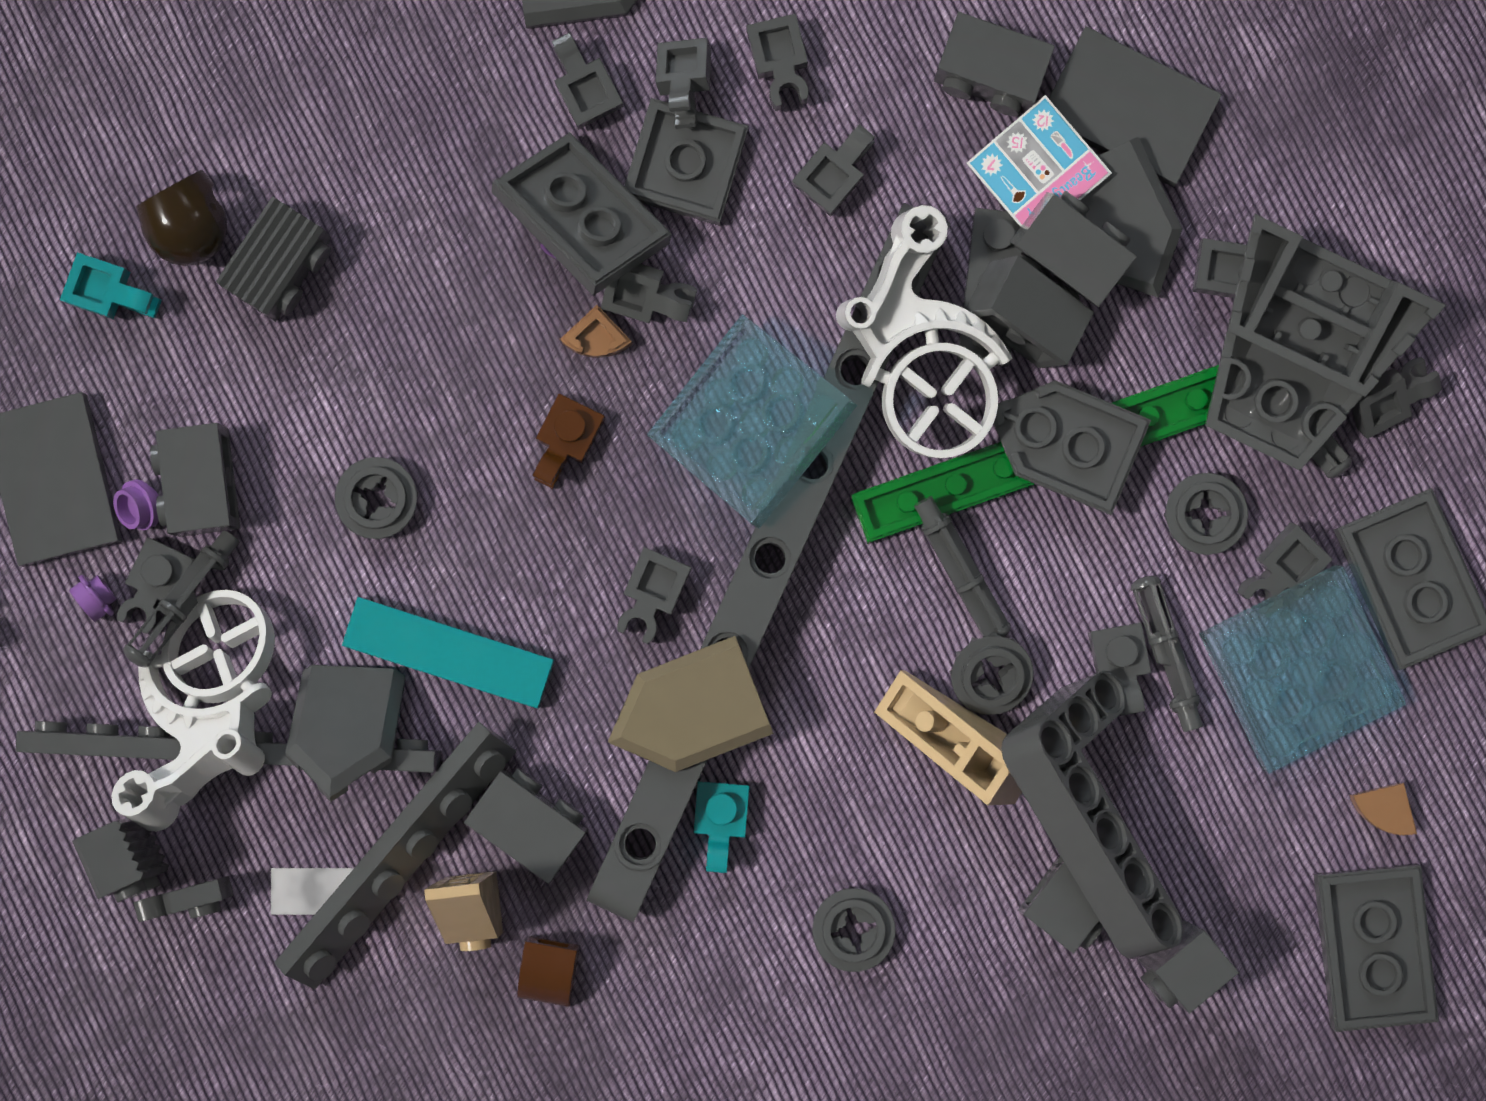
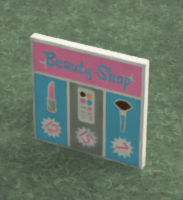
[966,95,1112,227]

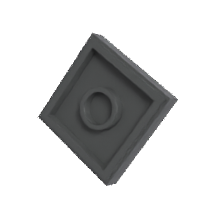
[624,98,748,226]

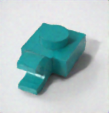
[60,252,162,320]
[694,781,749,873]

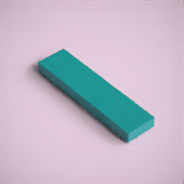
[341,597,555,709]

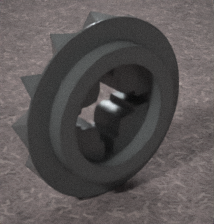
[335,457,418,539]
[1164,473,1248,555]
[949,632,1033,715]
[812,888,895,972]

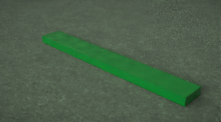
[850,365,1219,544]

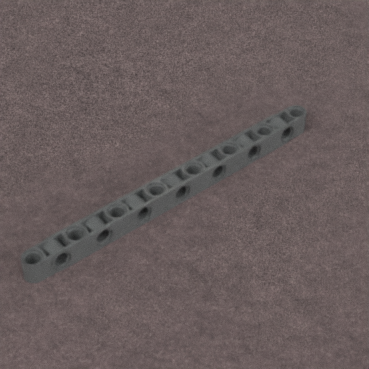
[586,203,951,922]

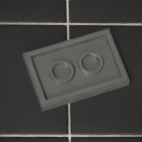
[1049,26,1222,188]
[491,132,672,296]
[0,392,123,567]
[1333,488,1486,670]
[1313,864,1439,1032]

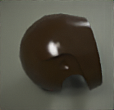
[136,170,227,266]

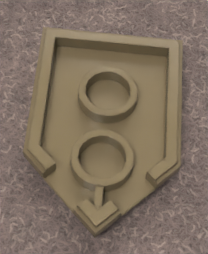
[608,636,774,772]

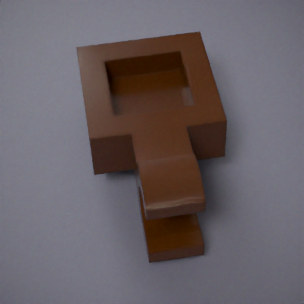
[533,394,605,489]

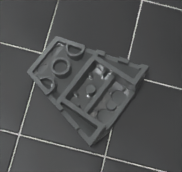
[1205,214,1446,471]

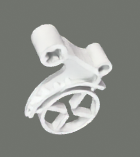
[836,205,1013,458]
[111,590,275,832]

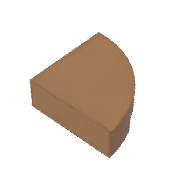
[560,305,632,358]
[1349,783,1417,835]

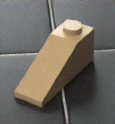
[874,670,1022,806]
[424,871,503,951]

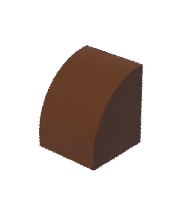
[518,936,580,1007]

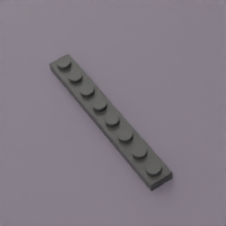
[15,721,441,773]

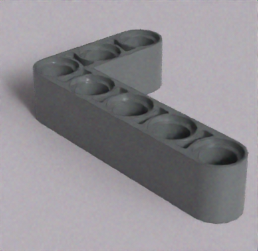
[1001,671,1183,959]

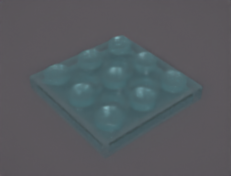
[647,314,858,528]
[1199,564,1406,774]

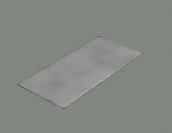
[271,868,354,915]

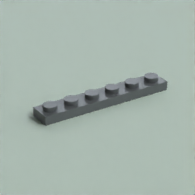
[274,721,517,989]

